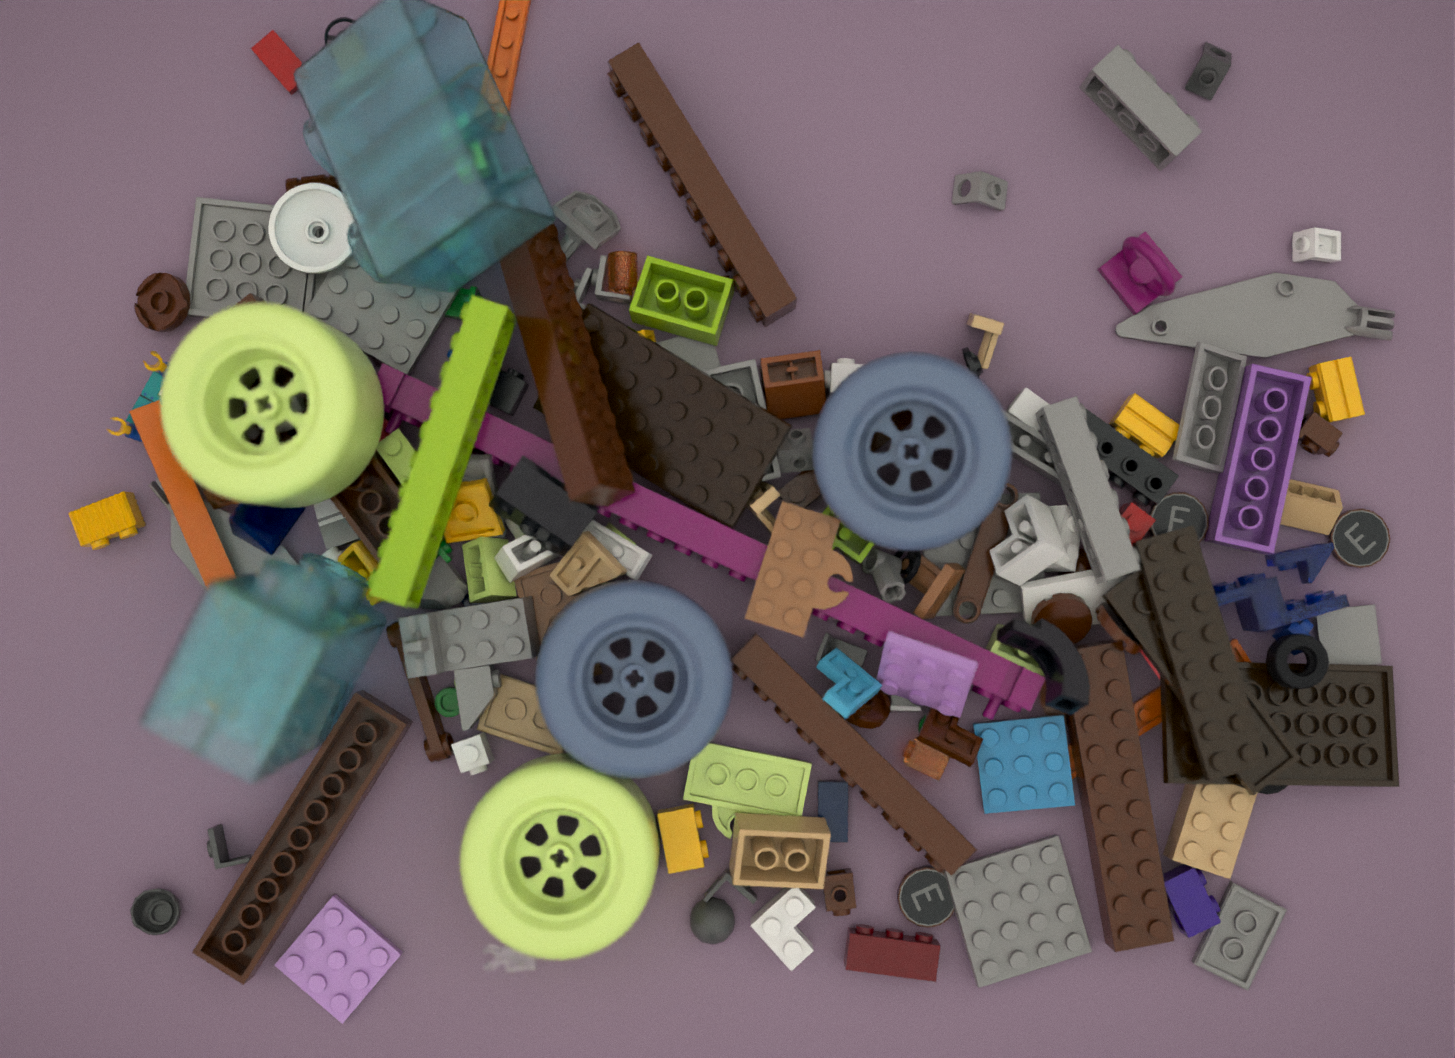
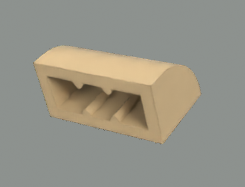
[1280,479,1343,535]

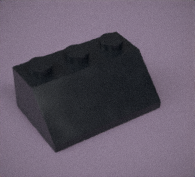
[488,456,600,557]

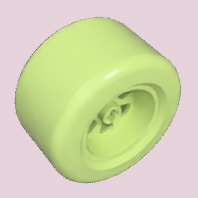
[160,302,384,508]
[460,753,660,960]

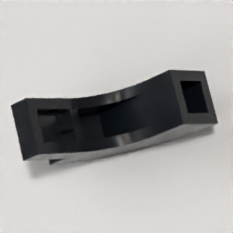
[996,618,1090,715]

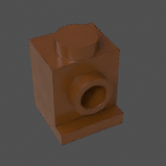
[1298,412,1343,457]
[823,868,857,916]

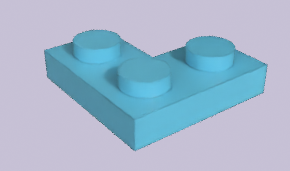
[816,647,882,718]

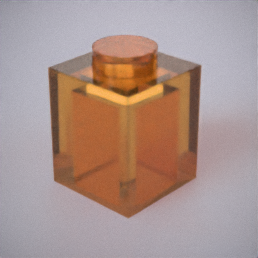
[902,736,950,781]

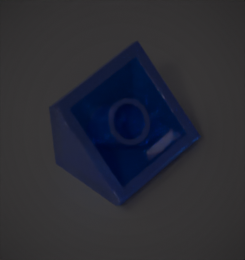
[228,502,306,555]

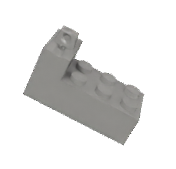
[398,596,540,678]

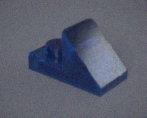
[1265,542,1334,584]

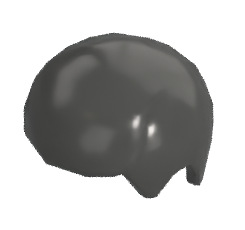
[130,888,182,936]
[690,897,735,945]

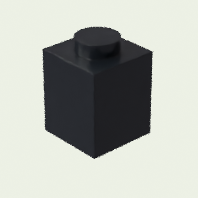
[489,368,529,417]

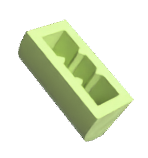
[462,537,517,603]

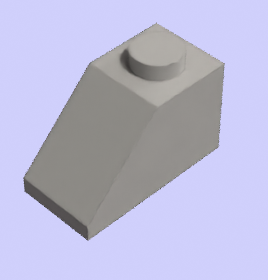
[419,556,468,609]
[453,664,502,731]

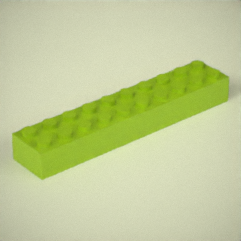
[368,295,517,609]

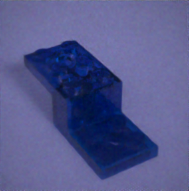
[1213,572,1350,632]

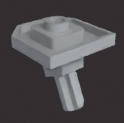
[550,191,621,262]

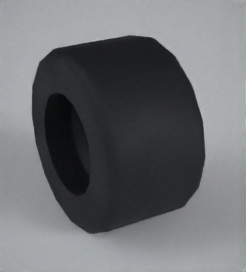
[1266,634,1329,689]

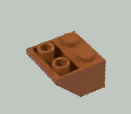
[760,350,826,419]

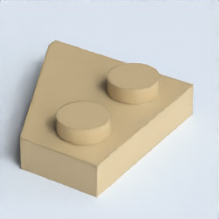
[549,531,627,596]

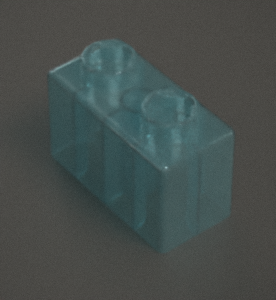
[294,0,556,293]
[140,553,387,783]

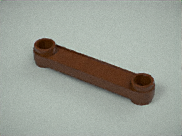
[952,483,1019,624]
[386,621,454,762]

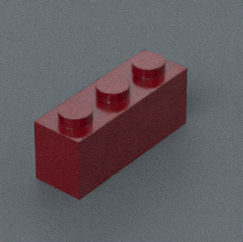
[844,924,941,982]

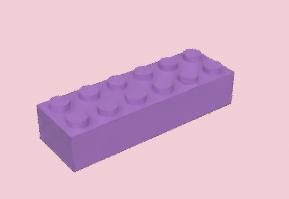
[1204,364,1312,554]

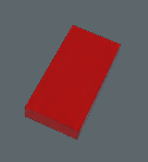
[251,30,314,95]

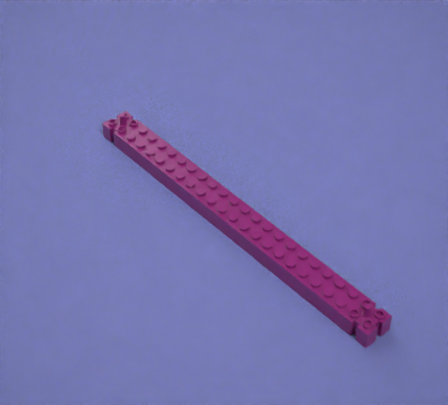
[377,363,1045,720]

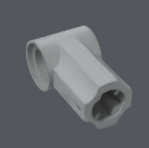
[862,548,906,604]

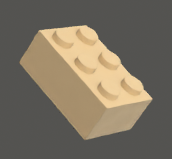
[1163,784,1257,879]
[729,813,831,889]

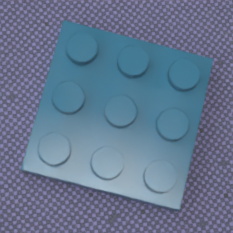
[973,714,1075,814]

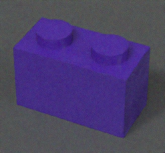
[1163,864,1221,938]

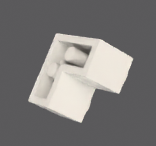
[989,494,1067,586]
[494,519,560,583]
[750,887,816,971]

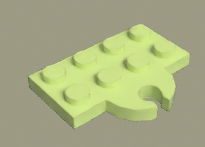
[683,742,812,839]

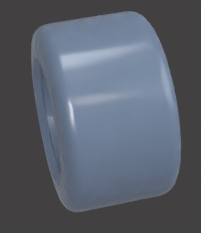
[812,352,1012,551]
[536,579,733,778]

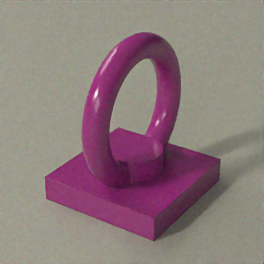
[1097,231,1182,315]

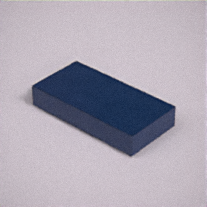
[818,781,848,842]

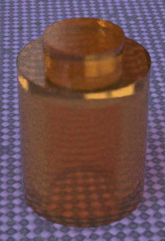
[608,251,638,296]

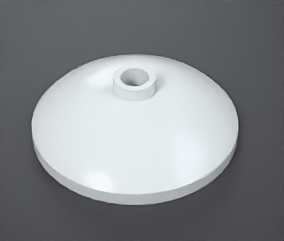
[268,183,360,274]

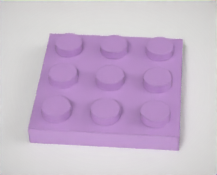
[876,631,978,718]
[274,894,403,1024]

